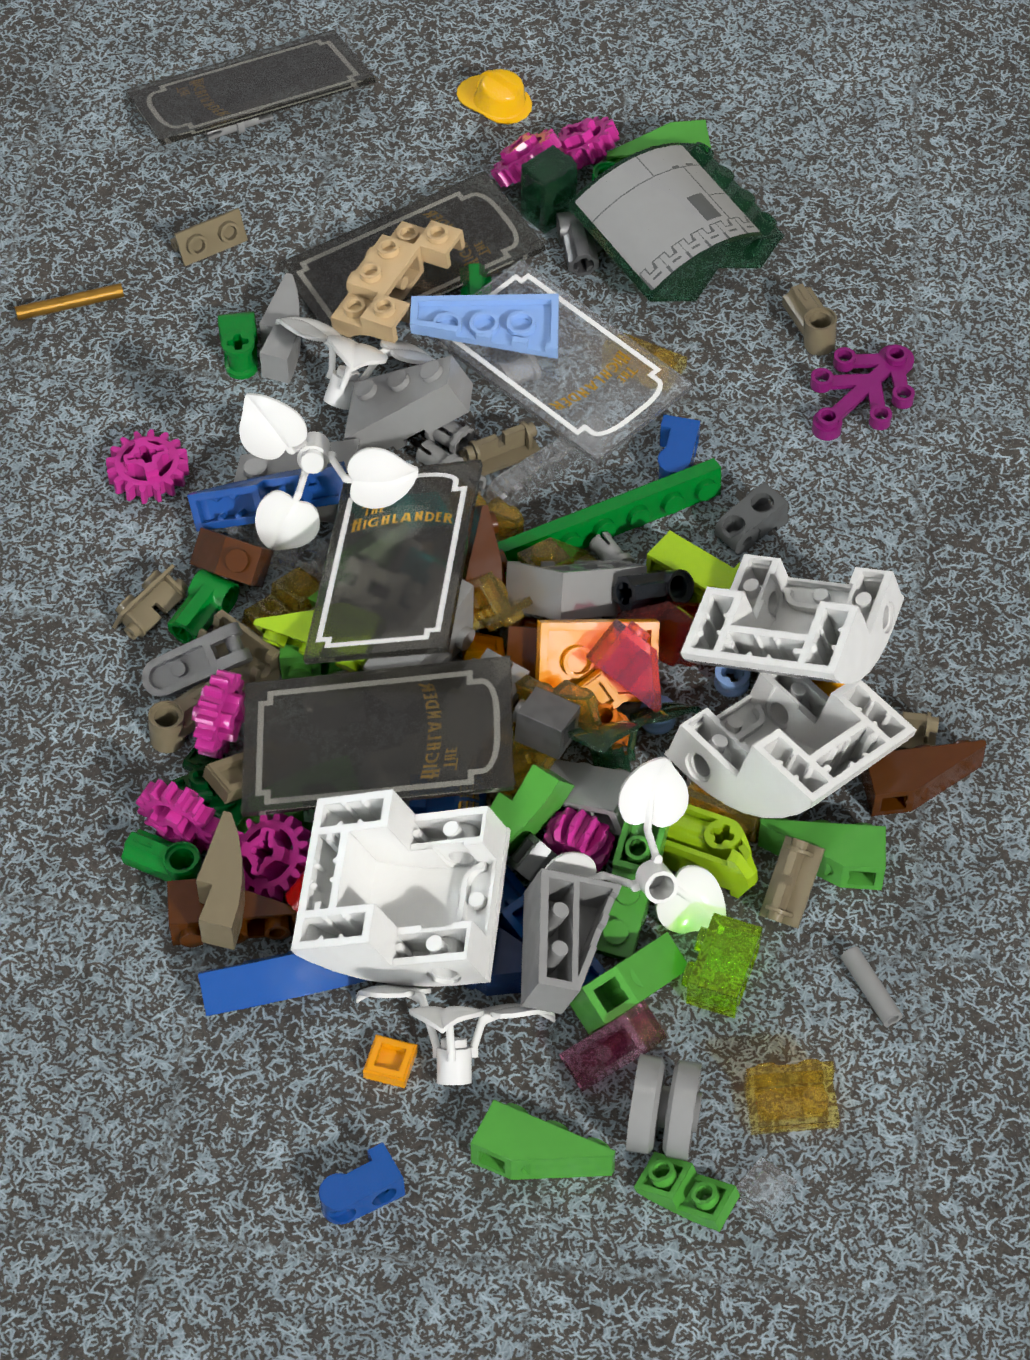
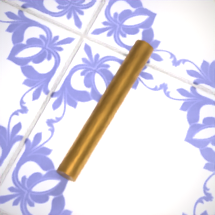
[15,283,124,321]

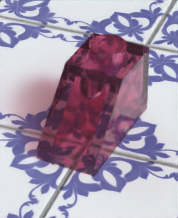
[586,619,662,713]
[559,1000,667,1092]

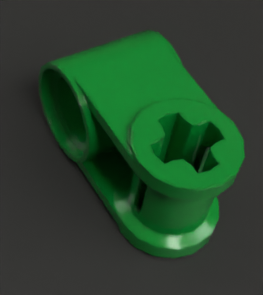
[218,311,258,380]

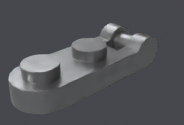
[141,622,253,698]

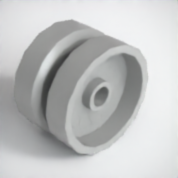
[626,1053,703,1161]

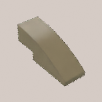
[196,811,245,950]

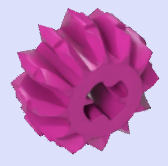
[542,807,615,872]

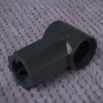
[612,569,694,611]

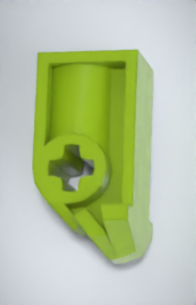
[646,530,740,615]
[662,804,758,898]

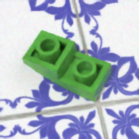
[634,1152,740,1232]

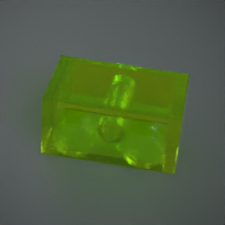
[681,913,763,1018]

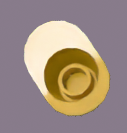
[457,69,532,124]

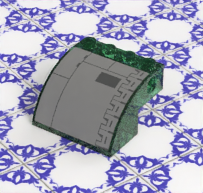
[567,142,785,302]

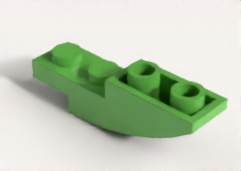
[595,821,669,960]

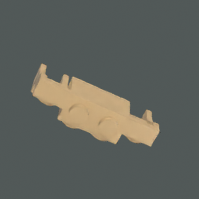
[330,220,465,343]

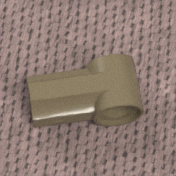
[782,283,837,356]
[148,681,210,753]

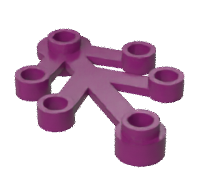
[810,344,915,441]

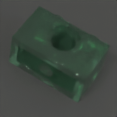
[521,145,577,234]

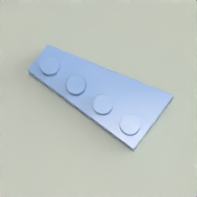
[410,294,559,359]

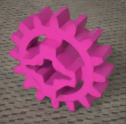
[551,116,620,172]
[490,128,562,188]
[106,429,189,504]
[191,669,248,759]
[136,779,220,854]
[238,811,311,902]

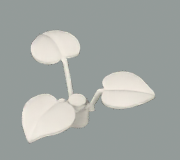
[275,317,436,410]
[239,393,418,551]
[545,757,726,934]
[356,984,555,1085]

